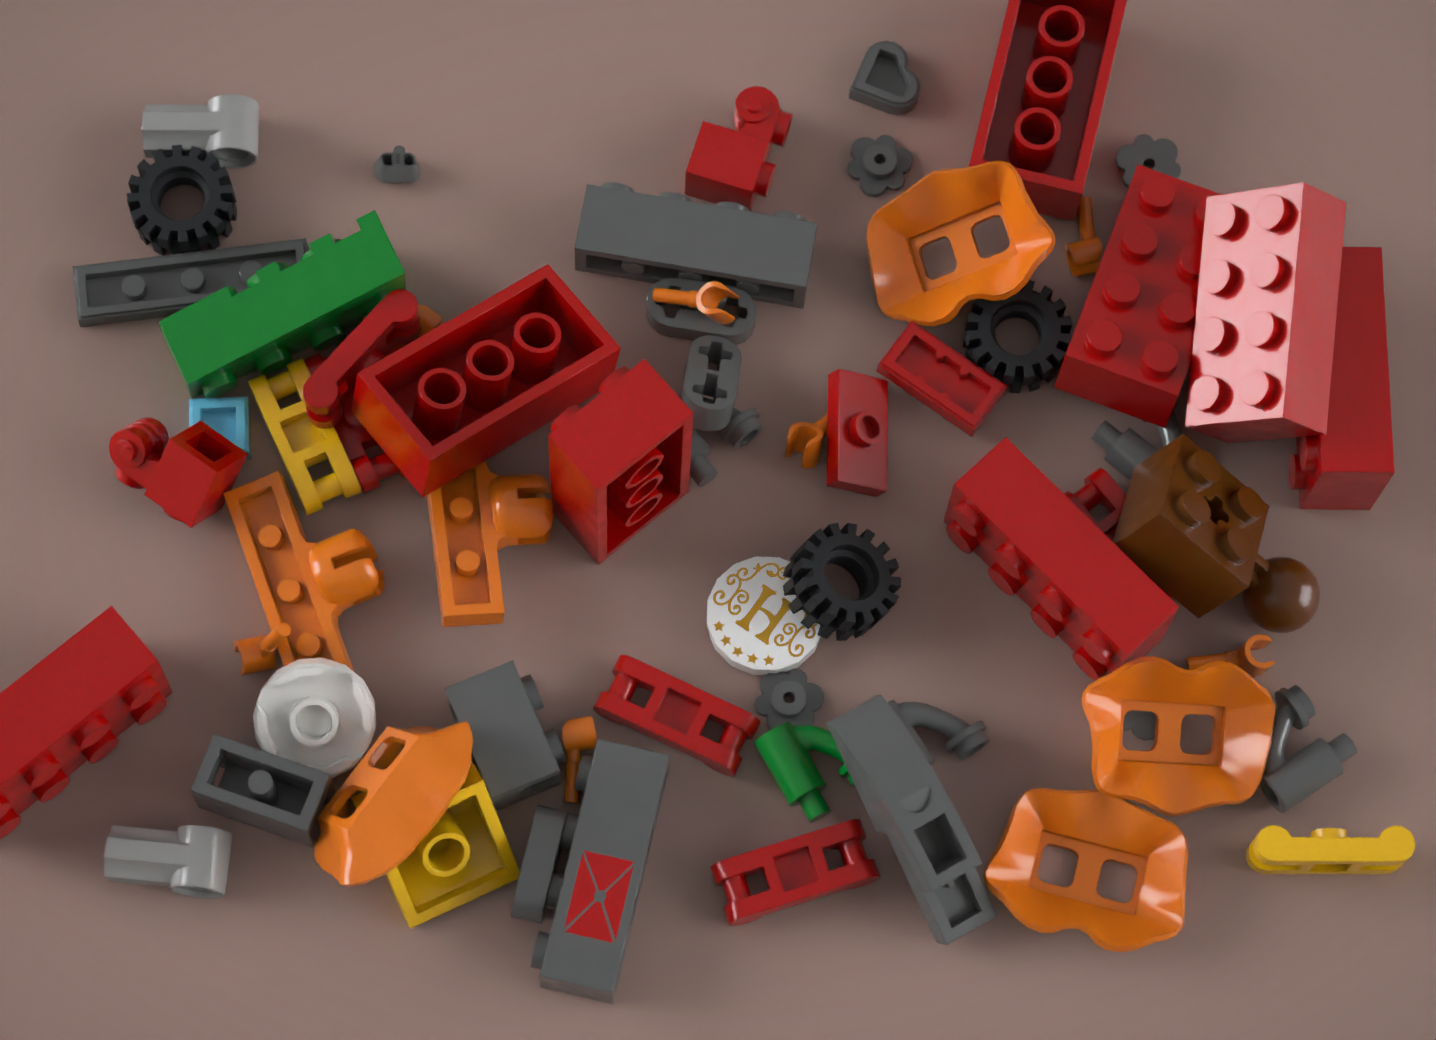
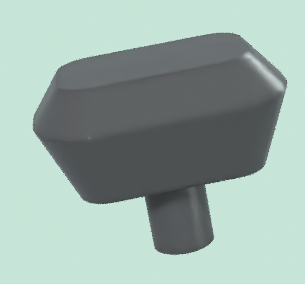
[374,146,420,184]

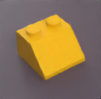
[351,761,520,929]

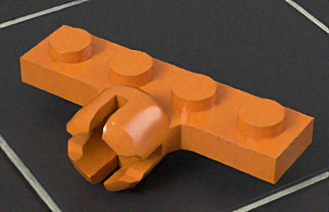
[427,460,553,627]
[223,471,385,672]

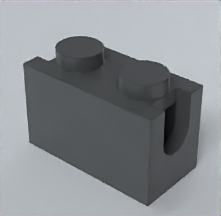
[445,660,567,811]
[190,734,336,848]

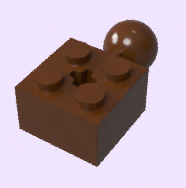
[1113,434,1320,633]

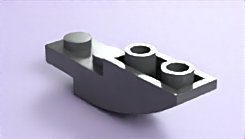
[826,695,997,945]

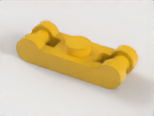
[247,358,362,516]
[1245,825,1416,875]

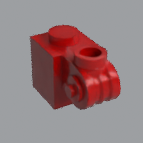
[684,86,793,212]
[109,417,248,528]

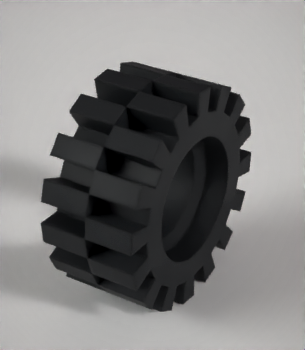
[127,145,237,256]
[963,280,1072,394]
[783,523,901,641]

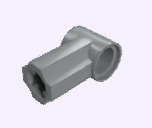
[142,94,260,169]
[104,825,233,899]

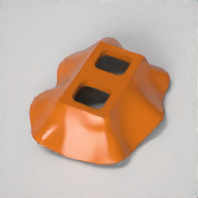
[866,161,1055,326]
[1082,656,1276,817]
[314,721,473,887]
[983,788,1188,953]

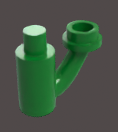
[754,722,855,823]

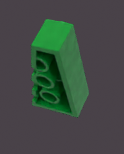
[158,210,406,399]

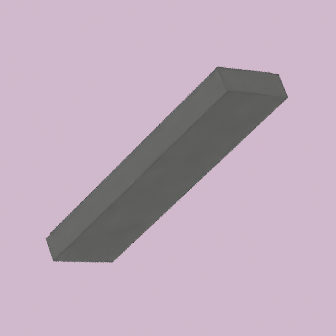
[73,238,308,327]

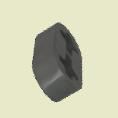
[646,278,756,345]
[680,335,742,431]
[511,805,569,924]

